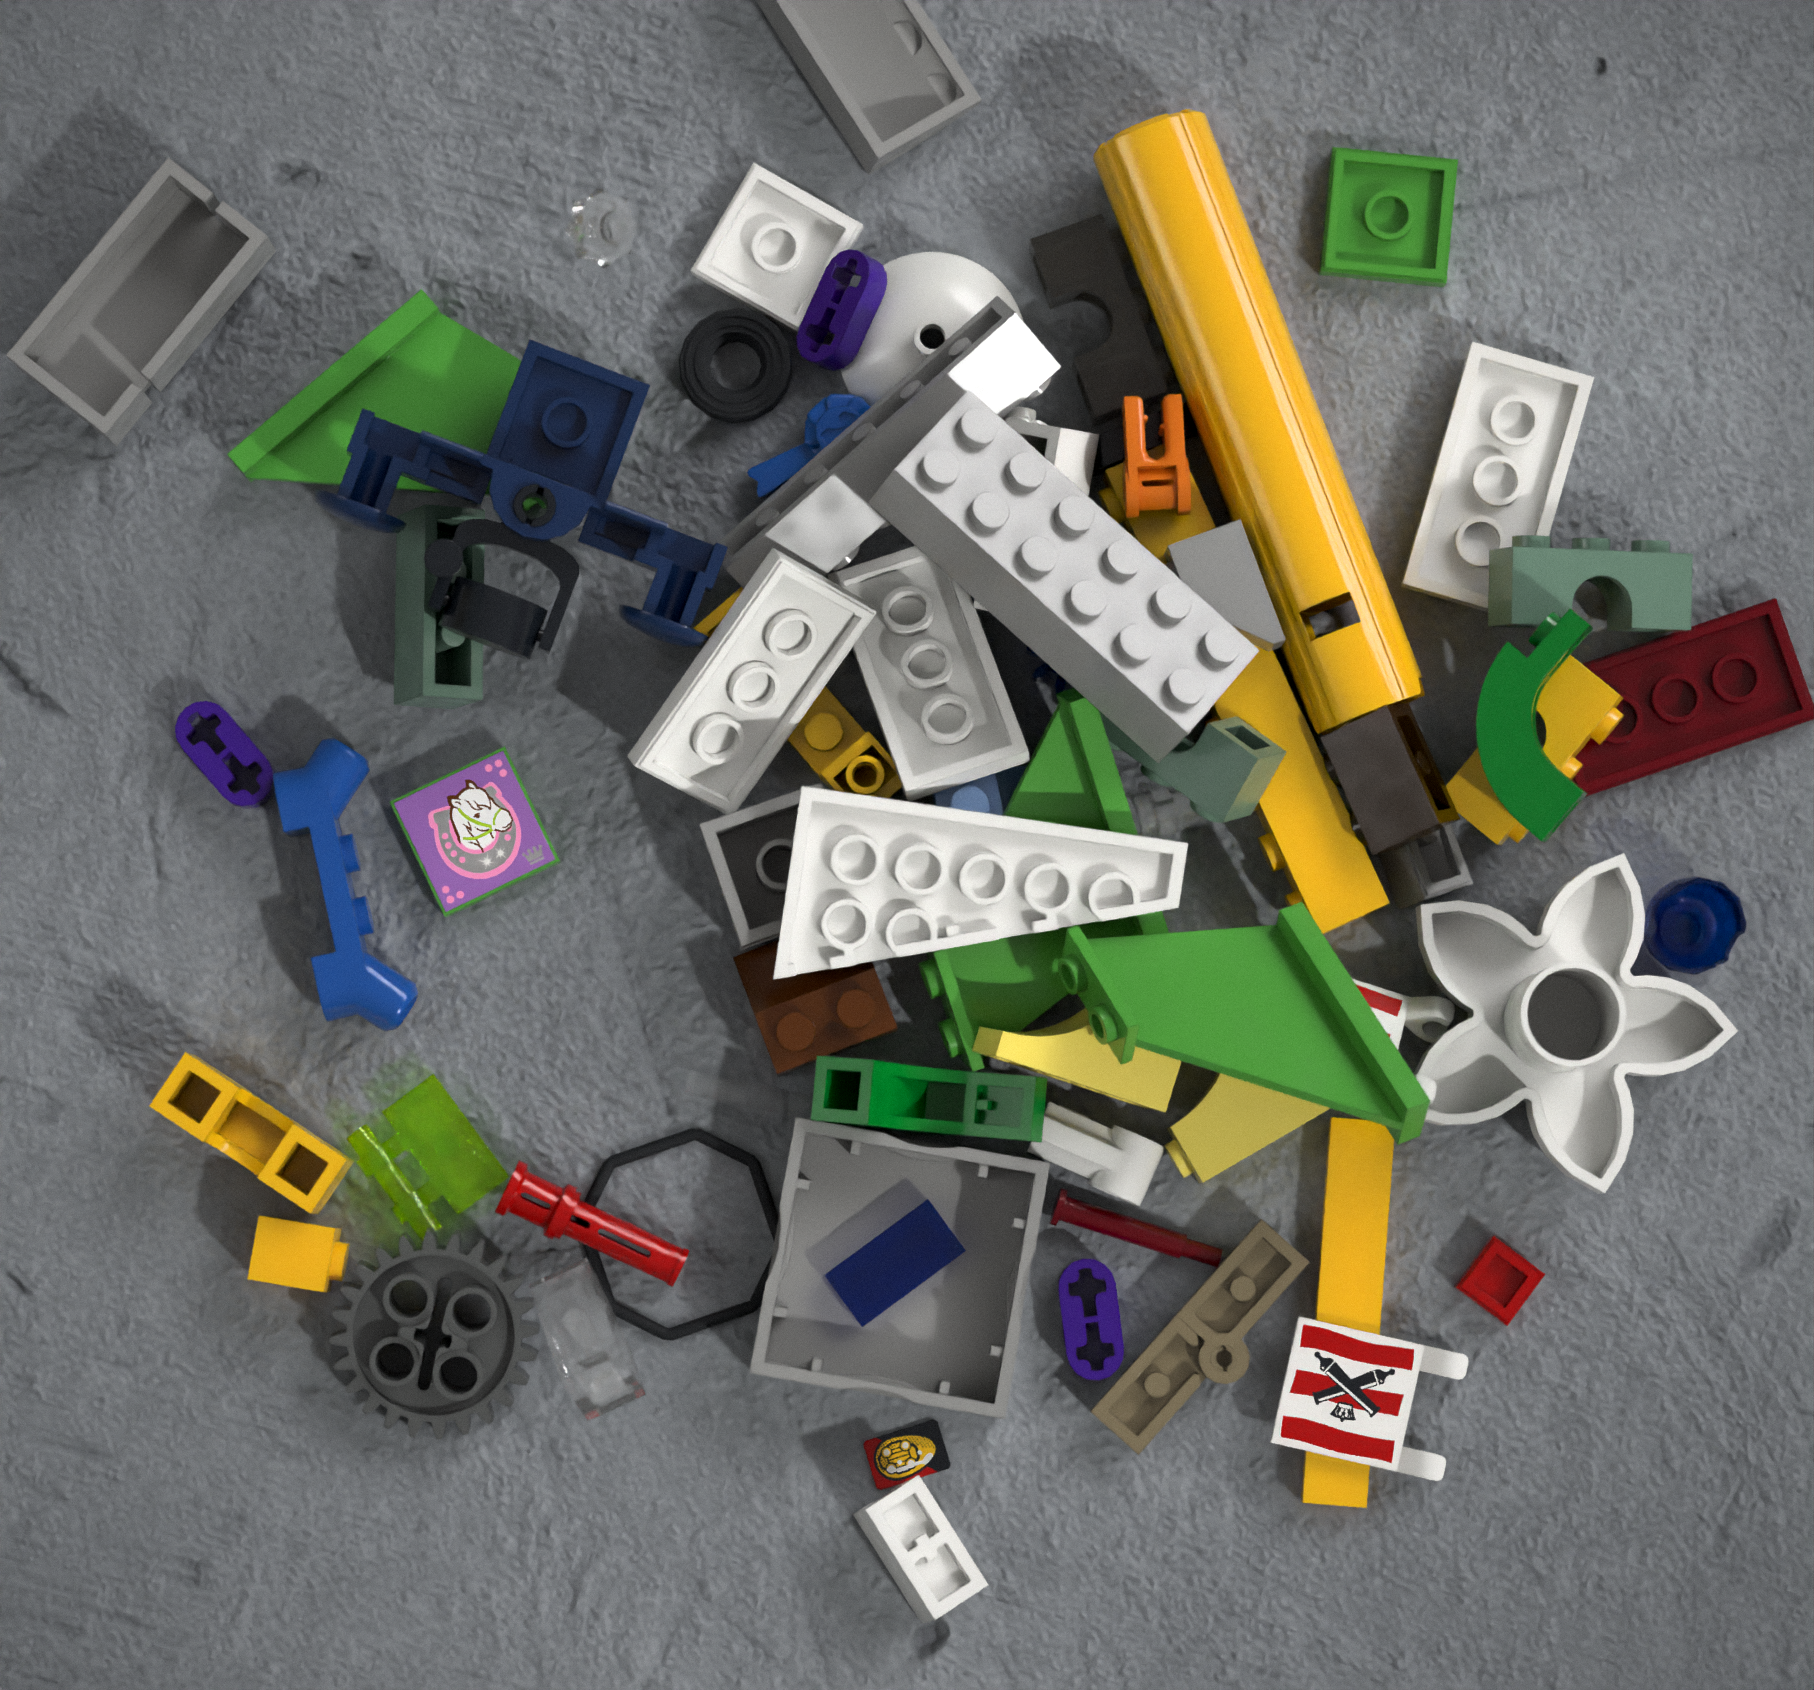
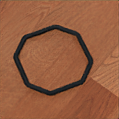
[576,1128,779,1340]

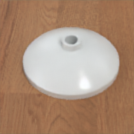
[840,252,1023,407]

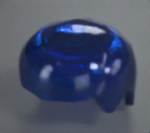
[1643,876,1747,975]

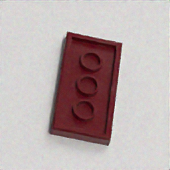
[1572,598,1814,798]

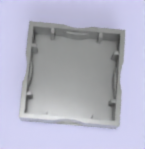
[749,1117,1050,1419]

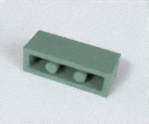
[394,504,485,709]

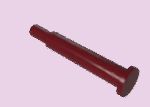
[1049,1187,1223,1267]

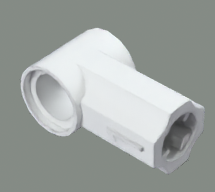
[1027,1101,1165,1207]

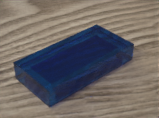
[825,1199,966,1327]

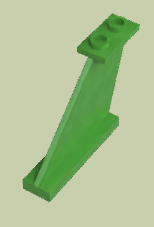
[227,289,546,511]
[919,688,1169,1072]
[1058,902,1430,1145]

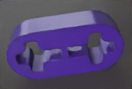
[797,249,887,371]
[175,701,276,809]
[1057,1259,1124,1380]

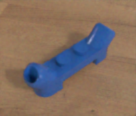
[273,737,418,1032]

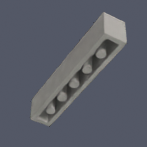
[718,296,1061,589]

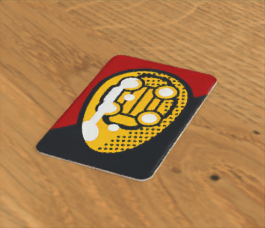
[863,1420,951,1490]

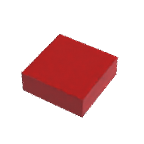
[1454,1236,1545,1326]

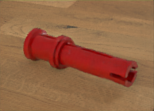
[494,1160,690,1287]

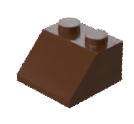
[733,940,898,1077]

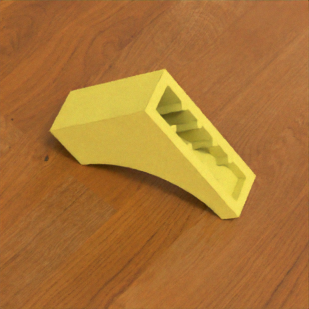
[972,1008,1182,1113]
[1164,1073,1331,1184]

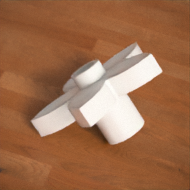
[1414,853,1738,1194]

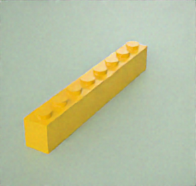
[1098,444,1390,935]

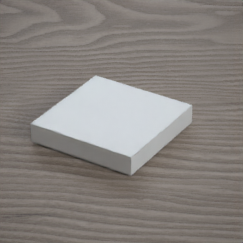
[691,163,863,335]

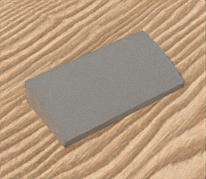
[755,0,982,175]

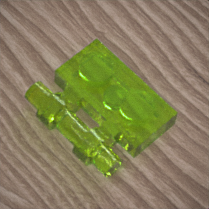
[346,1074,511,1242]

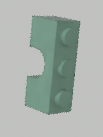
[1488,535,1693,633]
[1099,711,1286,823]

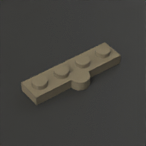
[1090,1219,1310,1455]

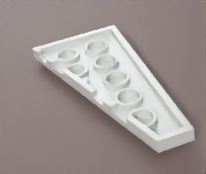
[773,786,1188,980]

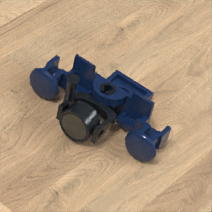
[315,340,728,659]

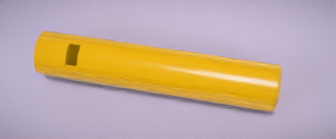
[1093,109,1425,735]

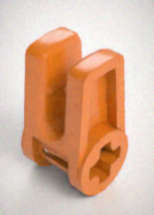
[1122,394,1191,518]

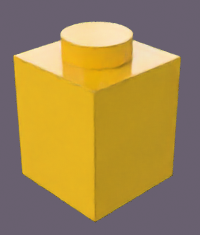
[247,1215,349,1292]

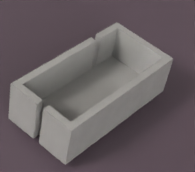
[6,158,276,447]

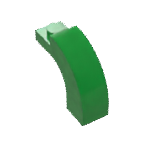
[1476,608,1593,842]
[811,1056,1048,1143]

